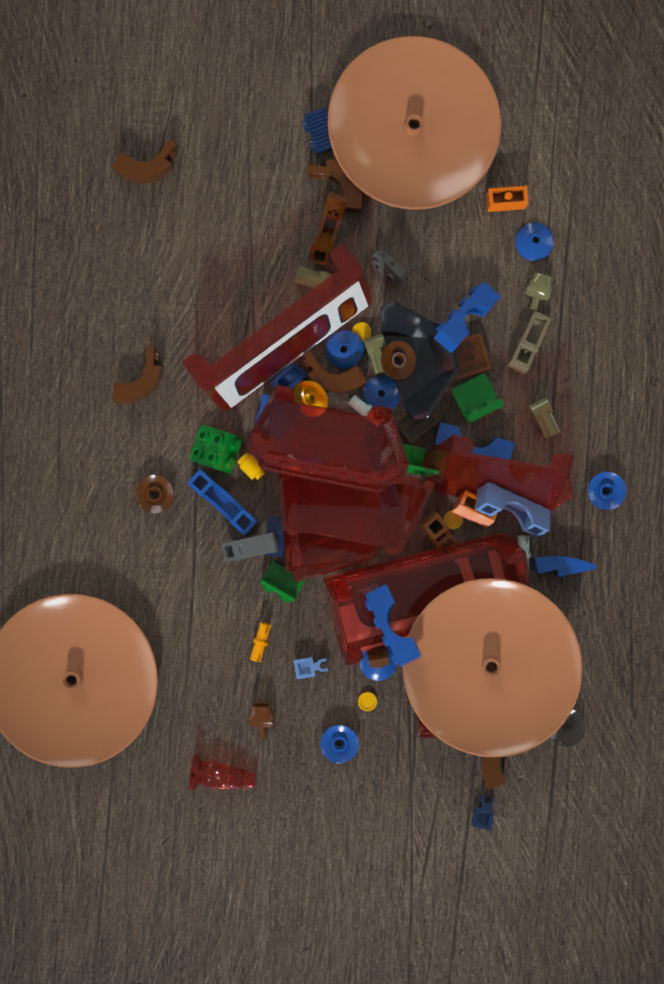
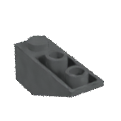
[221,532,278,562]

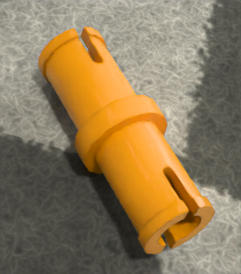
[250,622,272,662]

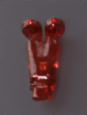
[188,754,257,791]

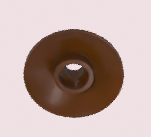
[381,341,416,379]
[135,475,174,513]

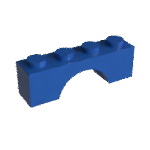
[434,282,501,353]
[433,422,515,468]
[187,469,259,536]
[364,584,423,667]

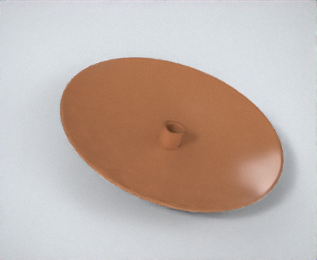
[328,36,501,210]
[403,578,582,757]
[0,594,158,768]

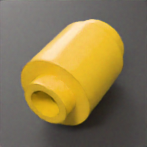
[237,452,265,480]

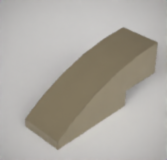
[507,311,551,375]

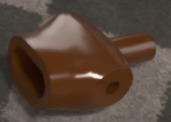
[249,702,275,739]

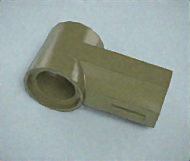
[294,266,335,296]
[364,334,386,375]
[528,397,560,439]

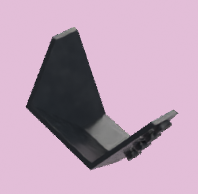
[380,301,460,420]

